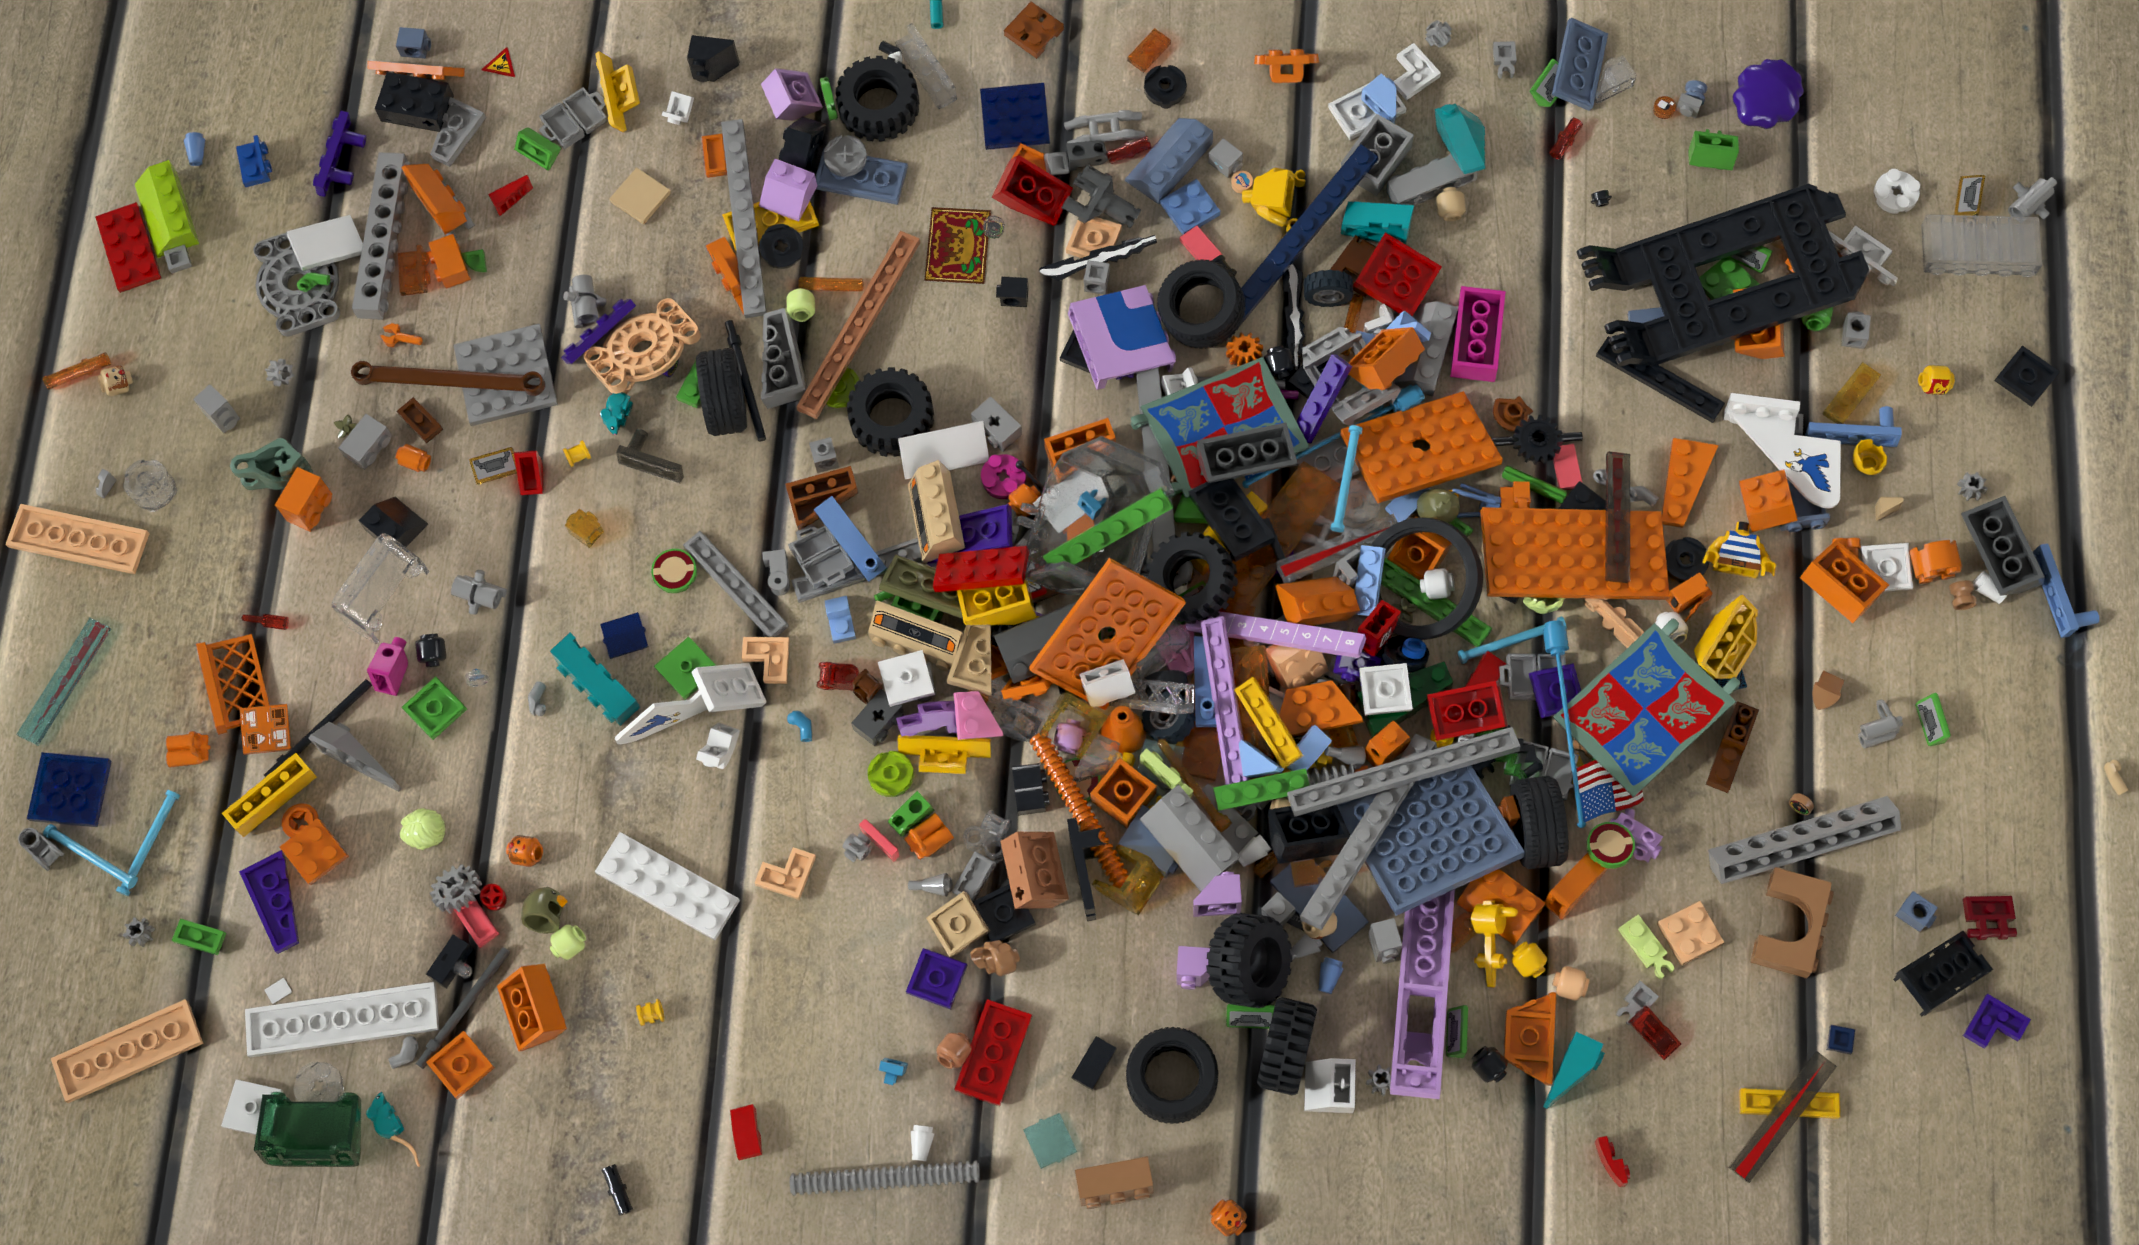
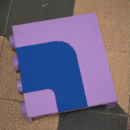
[1068,285,1176,390]

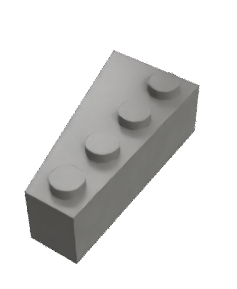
[761,308,808,409]

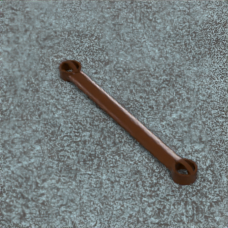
[351,361,545,396]

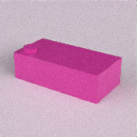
[1450,286,1506,382]

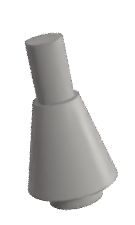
[1324,746,1366,769]
[908,873,953,897]
[1290,934,1323,959]

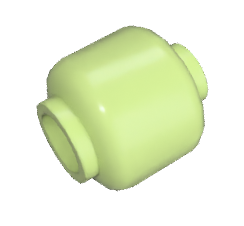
[786,288,815,322]
[550,924,586,960]

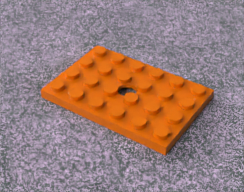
[1340,391,1503,503]
[1029,558,1186,710]

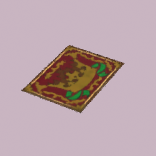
[924,207,991,284]

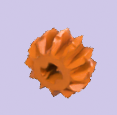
[1226,331,1263,367]

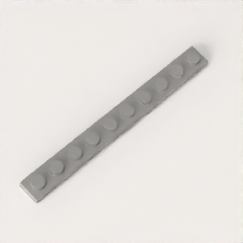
[721,119,767,319]
[1287,727,1520,816]
[1300,734,1437,930]

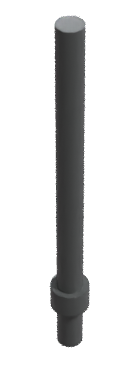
[416,947,510,1069]

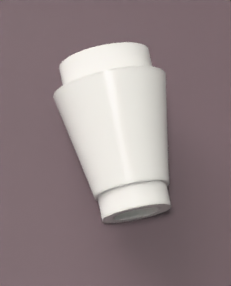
[1973,571,2007,604]
[1238,835,1271,867]
[911,1125,934,1161]

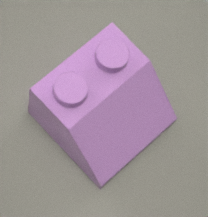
[761,68,823,121]
[759,159,817,222]
[1193,872,1242,917]
[1177,946,1210,990]

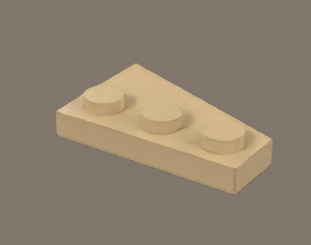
[947,625,992,696]

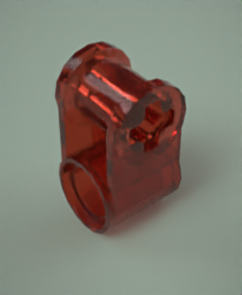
[816,662,860,691]

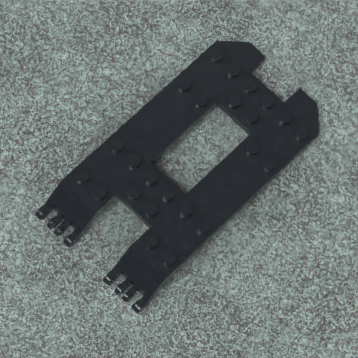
[1576,184,1869,366]

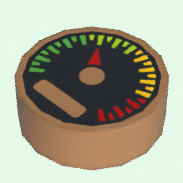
[1789,793,1814,815]

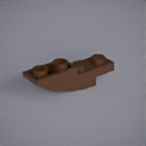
[1705,701,1759,793]

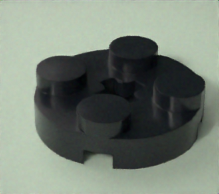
[1144,65,1187,109]
[759,224,803,269]
[1665,537,1710,583]
[1382,636,1430,673]

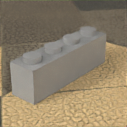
[1386,153,1478,206]

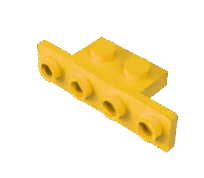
[595,51,640,132]
[897,735,991,774]

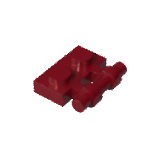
[1962,896,2017,940]

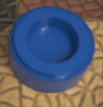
[1402,638,1426,659]

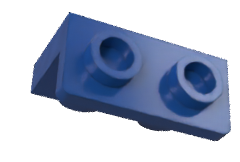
[236,135,272,187]

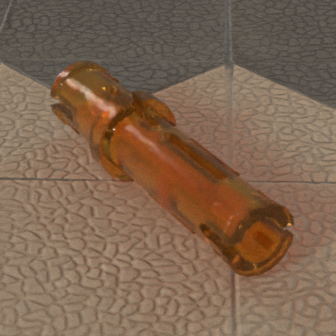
[43,352,111,390]

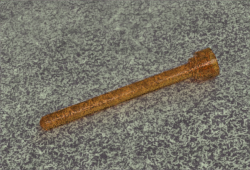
[1157,739,1232,833]

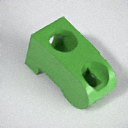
[888,791,935,837]

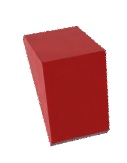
[514,451,543,495]

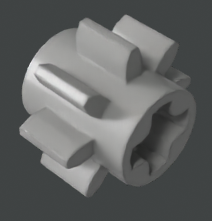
[1425,20,1452,48]
[265,359,294,386]
[1957,472,1988,501]
[843,832,872,862]
[123,917,155,947]
[1366,1064,1391,1096]

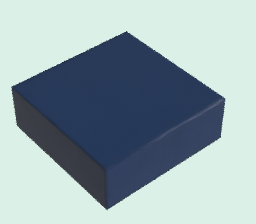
[1826,1025,1855,1055]

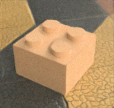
[1265,645,1329,690]

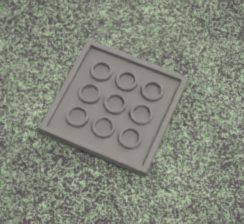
[454,324,558,426]

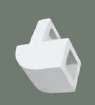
[696,722,740,769]

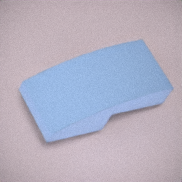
[1385,488,1430,522]
[1287,725,1332,771]

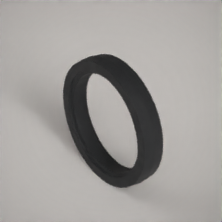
[1371,518,1483,640]

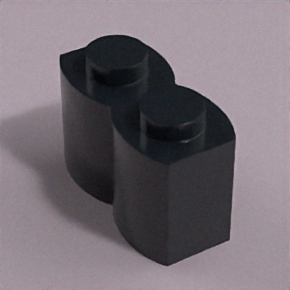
[1012,763,1050,816]

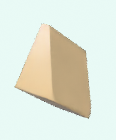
[1875,497,1903,521]

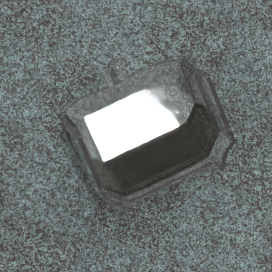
[1017,436,1175,596]

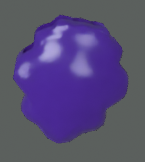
[1732,59,1803,129]

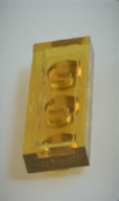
[1822,362,1881,424]

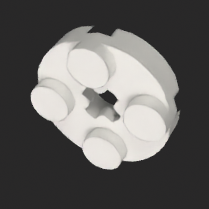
[1874,169,1920,214]

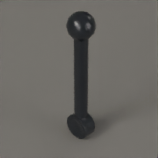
[1016,460,1048,494]

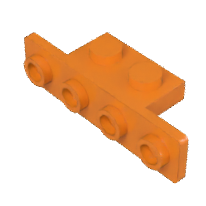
[706,237,744,315]

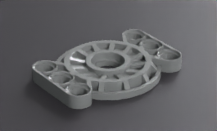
[253,226,340,337]

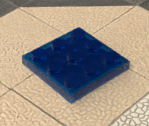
[980,83,1050,150]
[27,752,112,827]

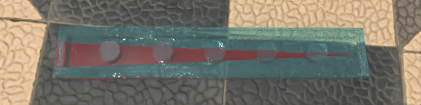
[16,618,111,746]

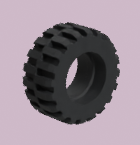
[835,55,920,142]
[847,367,934,457]
[1145,532,1238,624]
[1206,913,1293,1008]
[1257,997,1317,1096]

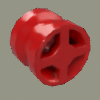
[480,883,507,911]

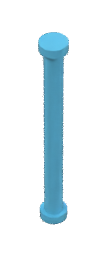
[1330,425,1363,532]
[1458,616,1567,664]
[116,790,180,897]
[43,824,138,889]

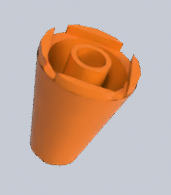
[1100,706,1146,756]

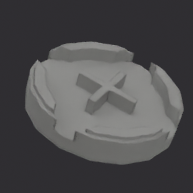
[824,135,867,177]

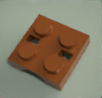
[1004,1,1064,59]

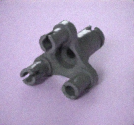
[1062,164,1141,228]

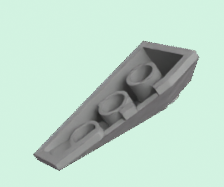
[308,722,401,792]

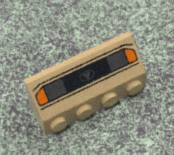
[908,460,965,563]
[868,600,963,671]

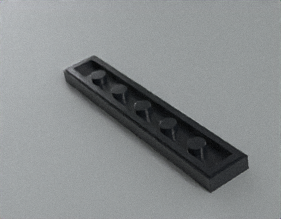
[1596,336,1725,423]

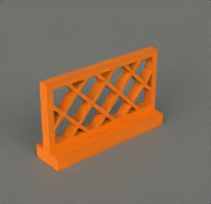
[196,634,270,735]

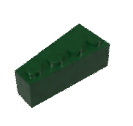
[1356,661,1453,738]

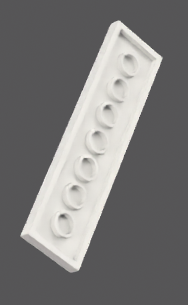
[245,982,439,1058]

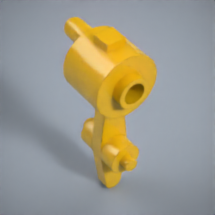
[1471,900,1518,988]

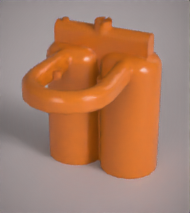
[166,731,211,767]
[904,813,954,860]

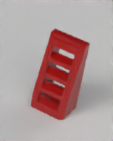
[488,175,533,216]

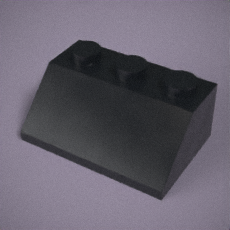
[1268,804,1350,864]

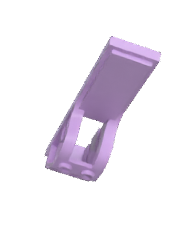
[1390,889,1455,1099]

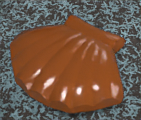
[1493,396,1533,432]

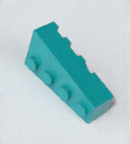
[550,632,640,726]

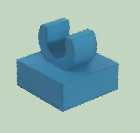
[1077,489,1107,520]
[879,1058,908,1085]

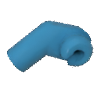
[787,711,812,742]

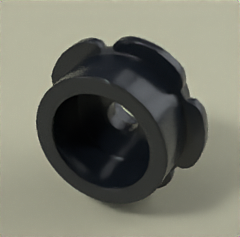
[1590,190,1612,207]

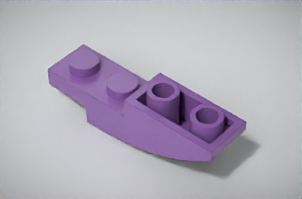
[896,701,957,737]

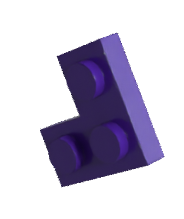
[1962,994,2031,1049]

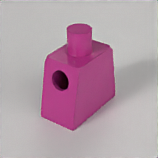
[367,637,408,696]

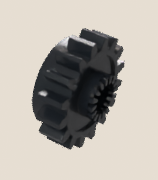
[1512,415,1563,465]

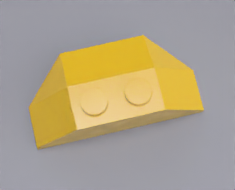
[1694,595,1758,679]

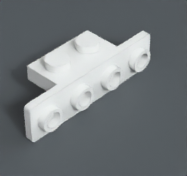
[1828,226,1898,286]

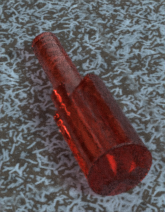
[241,614,289,630]

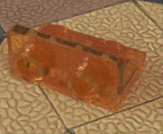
[398,245,431,296]

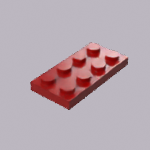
[95,202,161,293]
[933,546,1029,592]
[954,999,1033,1107]

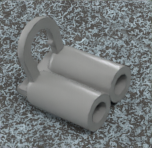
[1858,699,1903,749]

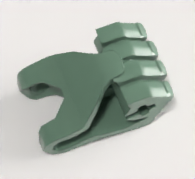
[230,438,313,490]

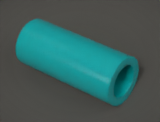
[930,0,944,29]

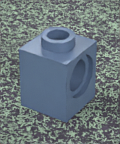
[396,27,431,59]
[1895,891,1938,932]

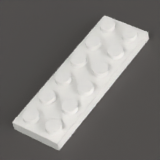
[595,832,740,940]

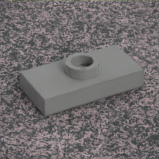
[952,851,996,902]

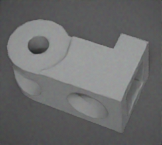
[762,549,790,596]

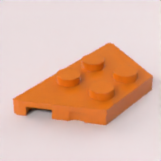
[1279,680,1363,737]
[1504,992,1556,1086]

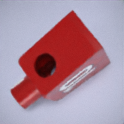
[1357,600,1401,656]

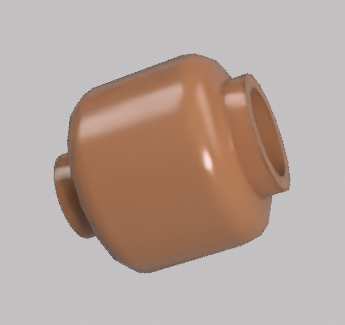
[936,1032,972,1069]

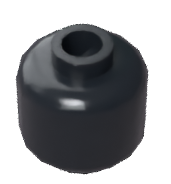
[1264,345,1296,380]
[415,633,446,668]
[1471,1046,1508,1083]

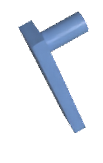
[1805,406,1902,447]
[814,496,887,582]
[2033,544,2099,638]
[1194,636,1217,727]

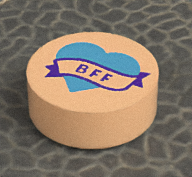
[1231,171,1253,194]

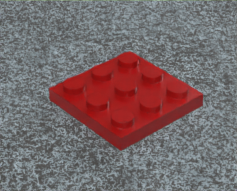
[1353,232,1442,316]

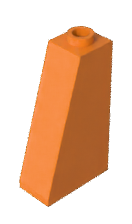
[1545,852,1609,920]

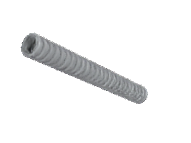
[790,1160,980,1196]

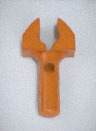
[380,323,423,348]

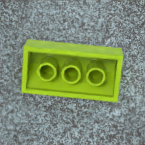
[135,160,199,258]

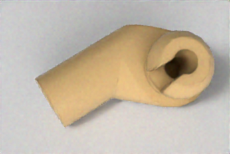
[2104,760,2128,795]

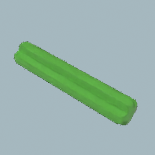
[1502,466,1567,503]

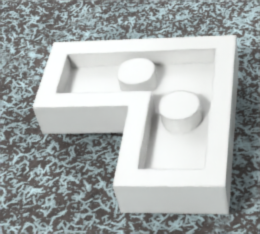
[1393,43,1441,101]

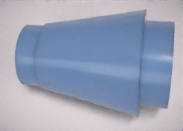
[183,132,206,166]
[1318,957,1344,994]

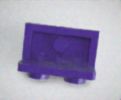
[1333,652,1382,686]

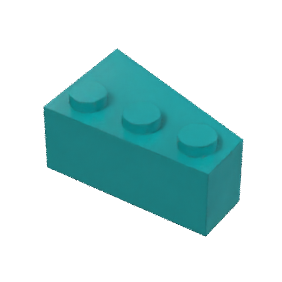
[1341,201,1414,244]

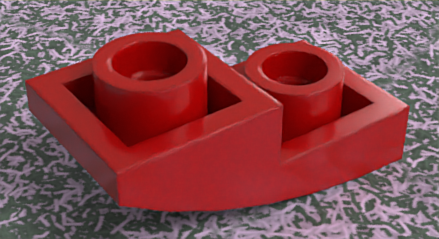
[1465,651,1506,687]
[730,1104,762,1161]
[1595,1136,1630,1187]

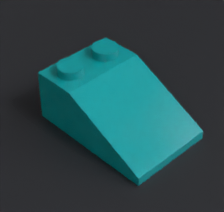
[1543,1032,1605,1109]

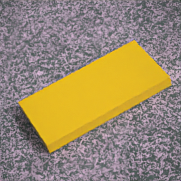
[722,201,819,254]

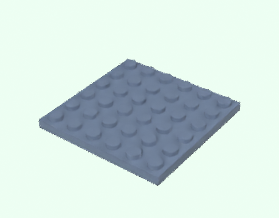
[1337,765,1525,916]

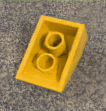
[957,576,1037,625]

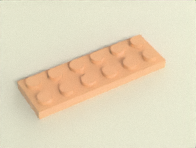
[5,504,150,574]
[51,999,204,1103]

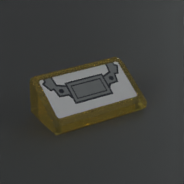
[1954,175,1985,221]
[469,447,517,485]

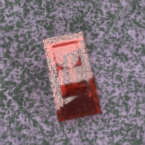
[1628,1005,1681,1060]

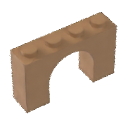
[1750,867,1834,978]

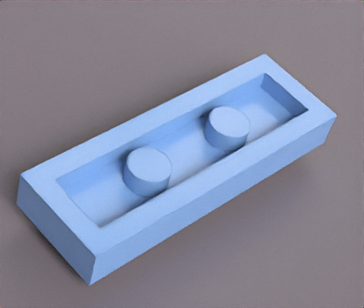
[1355,545,1386,616]

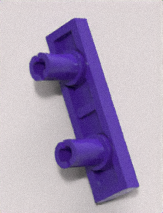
[313,111,367,197]

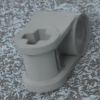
[18,828,64,871]

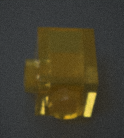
[565,508,604,548]

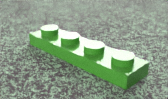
[1213,768,1310,811]

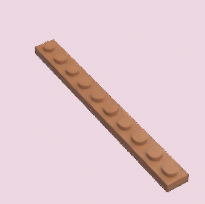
[796,231,920,419]

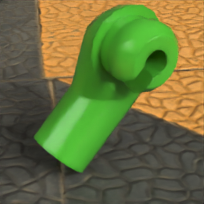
[297,272,330,292]

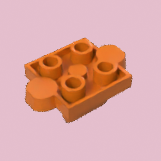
[1254,49,1319,83]

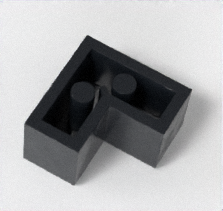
[779,116,826,171]

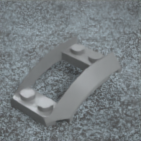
[1303,327,1401,425]

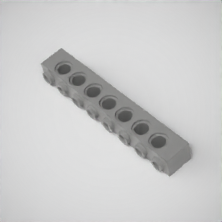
[352,152,411,320]
[1708,796,1901,884]

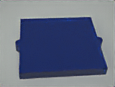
[600,612,649,659]

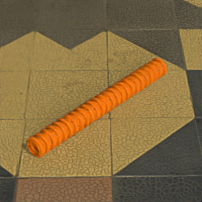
[1029,732,1135,895]

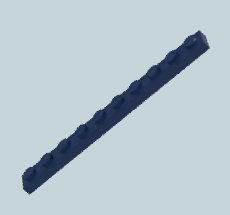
[1239,144,1378,327]

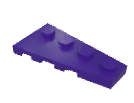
[239,850,299,954]

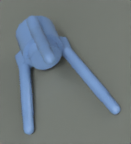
[1452,483,1501,518]

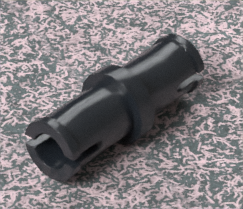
[601,1164,634,1216]

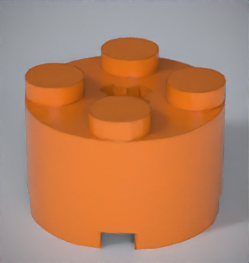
[1909,540,1962,584]

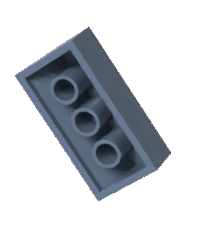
[1125,118,1213,204]

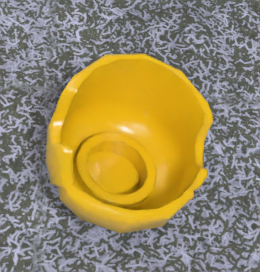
[1852,439,1887,475]

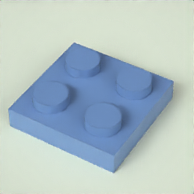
[1160,179,1221,235]

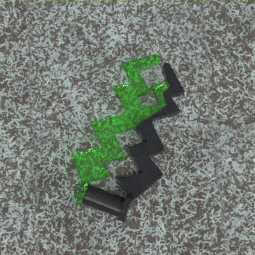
[1475,725,1543,779]

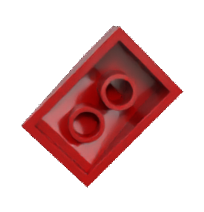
[992,155,1073,226]
[1427,681,1508,741]

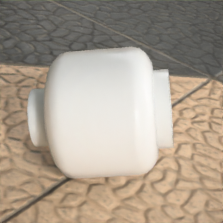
[1420,568,1455,600]
[1655,612,1689,645]

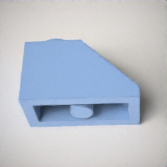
[1361,73,1396,124]

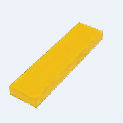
[1234,677,1304,769]
[1739,1088,1840,1119]

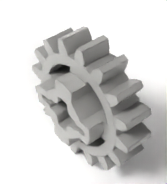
[430,865,482,913]

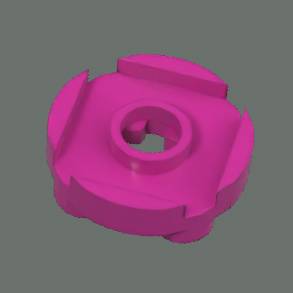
[981,454,1026,499]

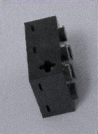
[375,72,454,132]

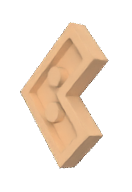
[742,637,790,684]
[754,847,816,900]

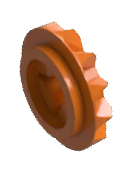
[282,803,319,838]

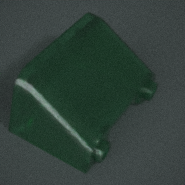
[254,1092,361,1167]

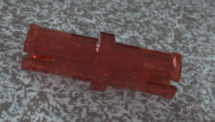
[1549,117,1583,160]
[1106,136,1152,164]

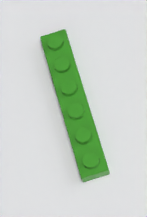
[1043,487,1174,576]

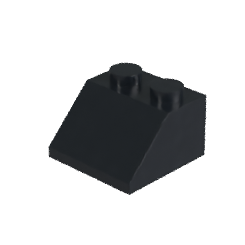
[687,35,740,82]
[358,497,428,557]

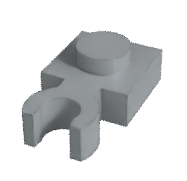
[1493,41,1517,79]
[1616,981,1659,1025]

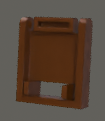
[1330,235,1376,298]

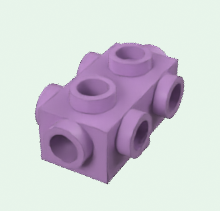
[1610,809,1663,862]

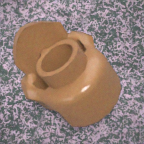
[970,940,1020,976]

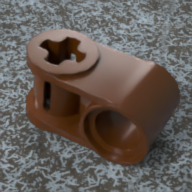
[852,669,883,705]

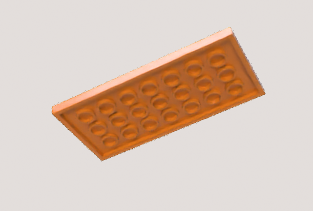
[1480,507,1670,600]

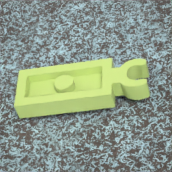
[1140,748,1194,798]
[1618,914,1674,979]

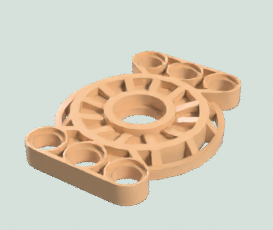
[583,298,701,394]

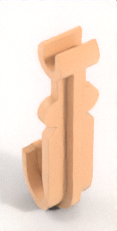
[1584,598,1644,648]

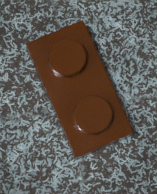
[396,397,443,444]

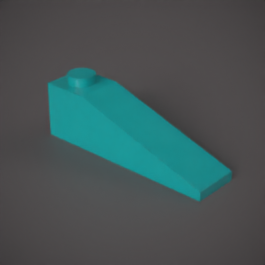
[1435,104,1485,174]

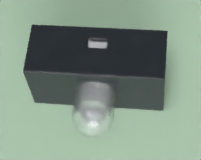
[426,935,473,989]

